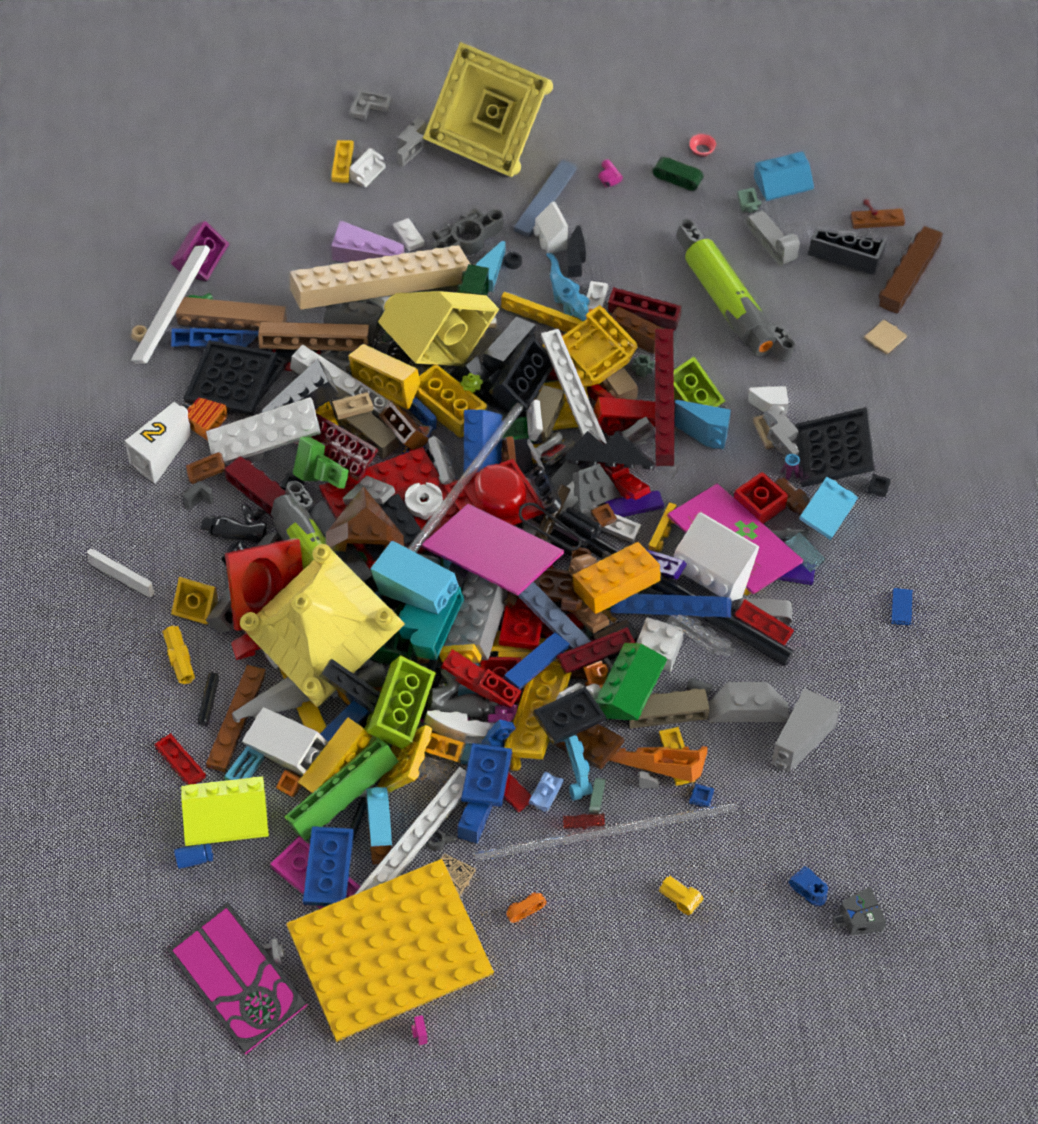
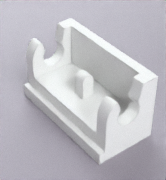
[349,148,386,188]

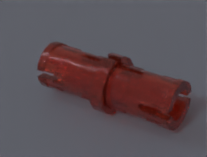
[563,813,605,829]

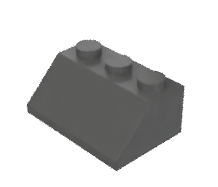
[323,301,383,348]

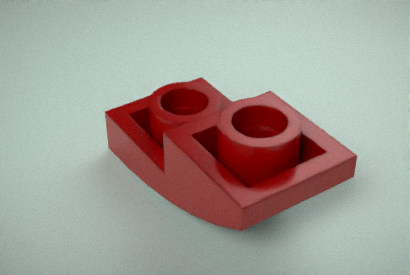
[231,633,261,660]

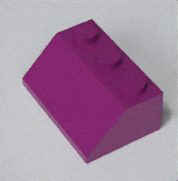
[170,220,229,282]

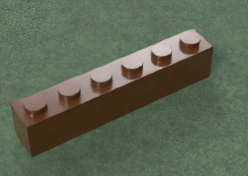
[878,225,943,314]

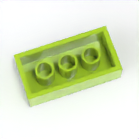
[367,655,435,749]

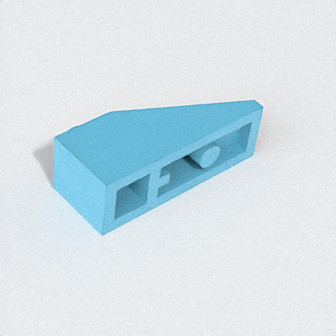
[476,241,505,292]
[366,787,392,846]

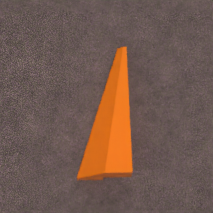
[609,746,708,782]

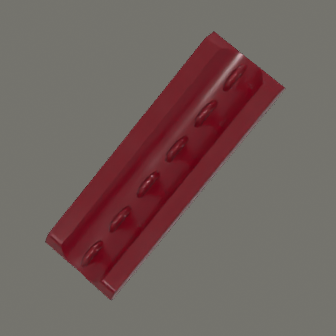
[293,413,379,482]

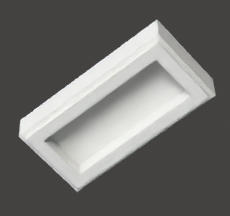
[526,400,543,441]

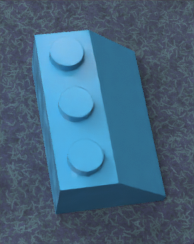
[754,151,814,201]

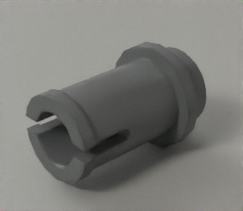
[686,677,712,696]

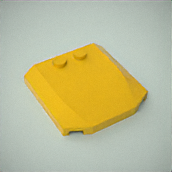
[542,305,638,387]

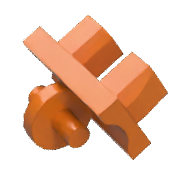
[583,660,608,688]

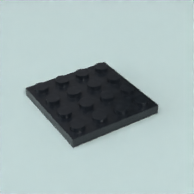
[183,340,277,416]
[795,407,875,487]

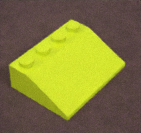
[181,776,269,846]

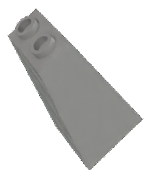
[771,688,842,772]

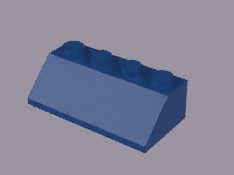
[464,410,502,477]

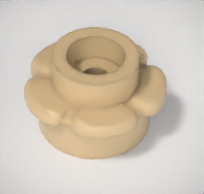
[131,325,147,342]

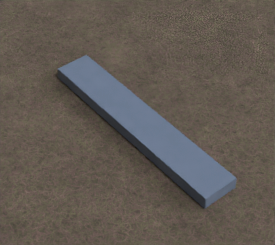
[514,160,577,237]

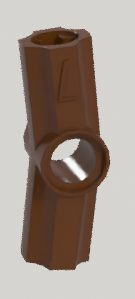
[775,477,810,516]

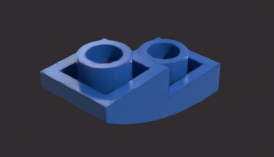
[481,720,516,748]

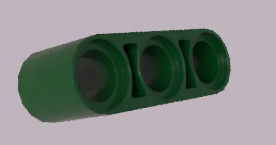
[652,157,704,191]

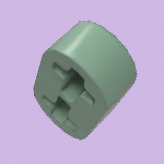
[589,778,606,815]

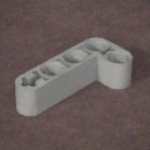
[746,211,799,266]

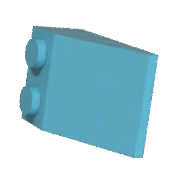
[799,477,858,540]

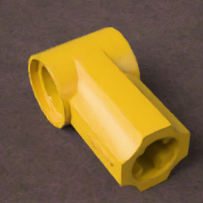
[659,876,703,915]

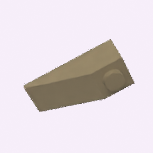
[535,385,565,443]

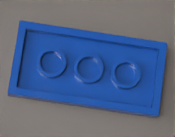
[303,826,354,906]

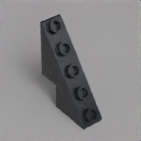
[449,356,524,418]
[565,430,657,470]

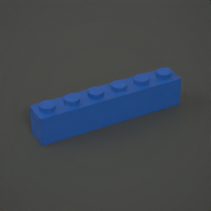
[611,594,731,618]

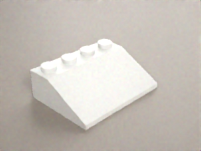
[674,512,759,601]

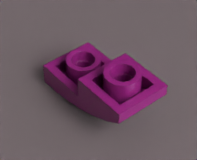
[488,704,519,723]

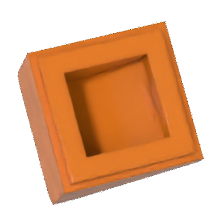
[276,770,302,797]

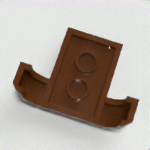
[533,546,591,612]

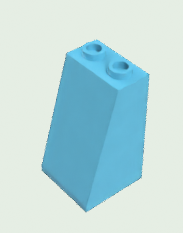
[371,541,459,614]

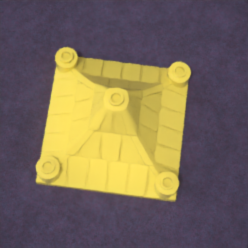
[423,42,553,177]
[240,544,405,708]

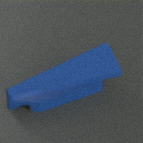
[171,328,259,348]

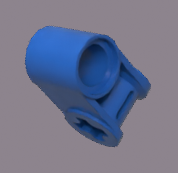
[789,866,828,906]

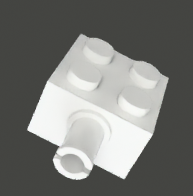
[637,617,684,672]

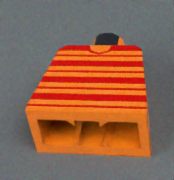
[182,398,228,440]

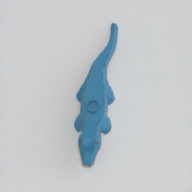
[546,253,590,321]

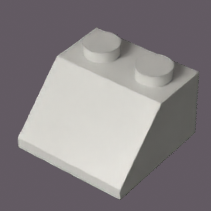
[533,201,568,253]

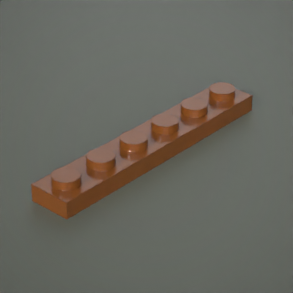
[206,665,266,773]

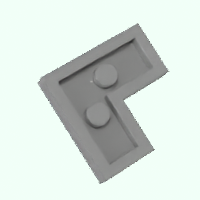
[349,89,392,120]

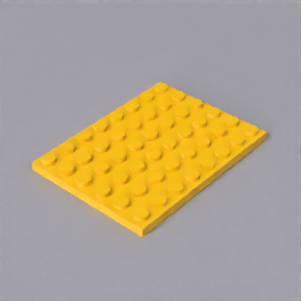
[286,859,494,1042]

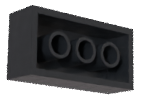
[489,336,554,416]

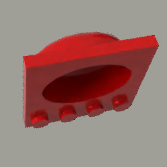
[444,459,546,525]
[225,538,303,631]

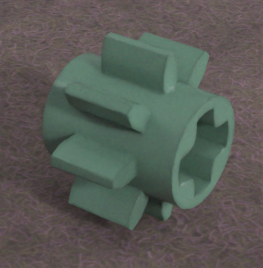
[632,354,654,377]

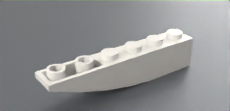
[290,344,390,415]

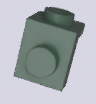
[737,187,762,213]

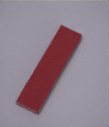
[556,627,635,675]

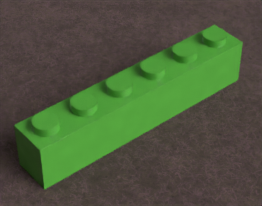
[284,738,399,841]

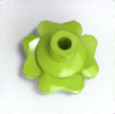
[460,373,483,393]

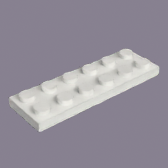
[206,398,320,464]

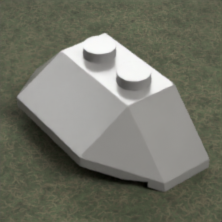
[708,682,789,722]

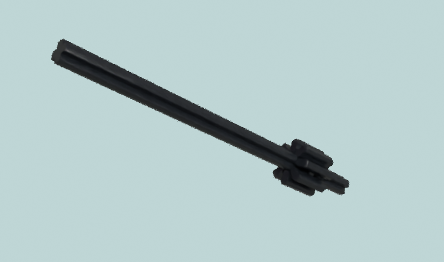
[533,507,794,666]

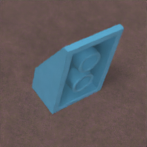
[674,400,731,449]

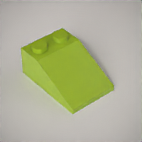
[674,356,725,407]

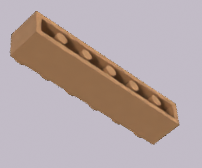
[176,297,287,331]
[258,322,369,351]

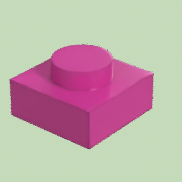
[411,1015,427,1045]

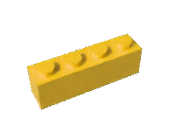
[298,718,373,793]

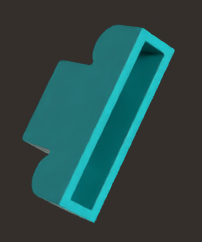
[399,587,464,660]

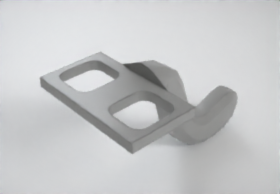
[527,432,562,470]

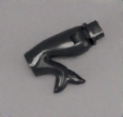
[201,504,268,543]

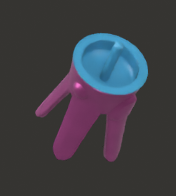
[780,454,800,480]

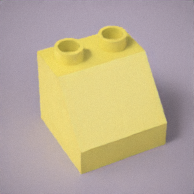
[378,291,499,366]

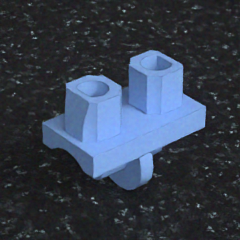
[529,772,564,812]

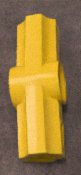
[162,626,195,685]

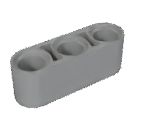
[736,598,792,625]

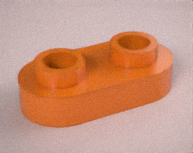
[506,893,547,923]

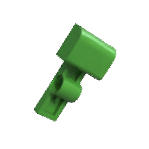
[292,437,348,488]

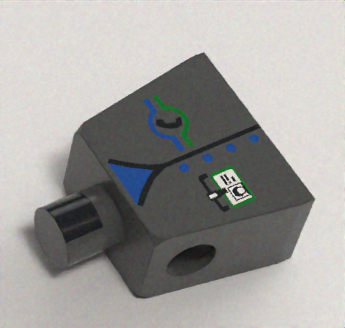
[832,887,887,935]

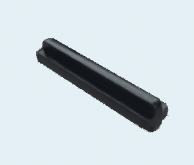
[197,672,219,726]

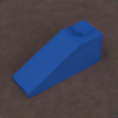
[458,802,493,844]

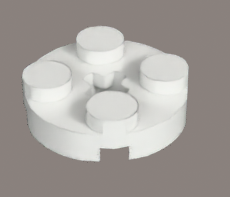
[405,482,443,520]

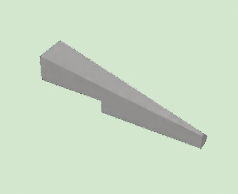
[232,677,338,723]

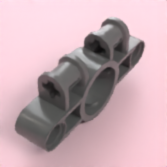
[432,208,504,255]

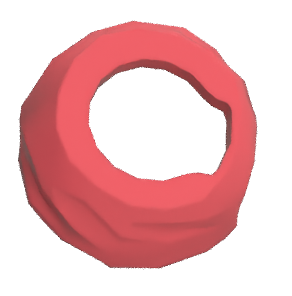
[690,134,716,157]

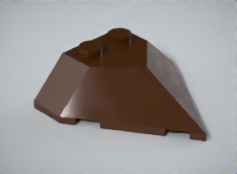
[326,486,404,552]

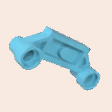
[561,735,593,801]

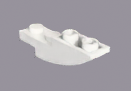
[424,710,496,744]

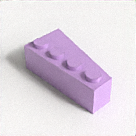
[331,220,404,263]

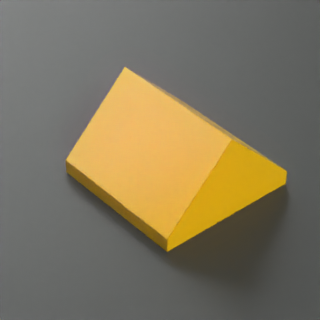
[171,577,218,625]

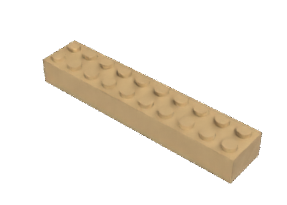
[290,245,470,310]

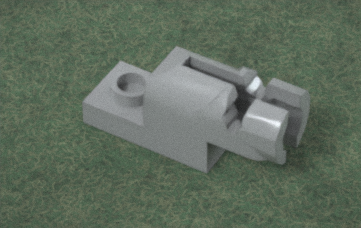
[397,118,428,167]
[762,404,799,458]

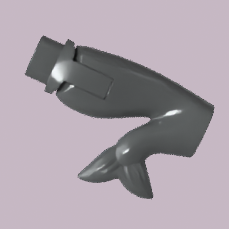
[427,670,497,718]

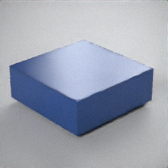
[689,783,715,809]

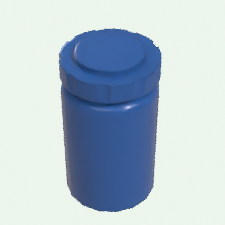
[174,844,213,869]

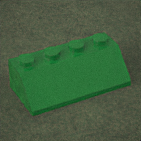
[596,643,667,720]

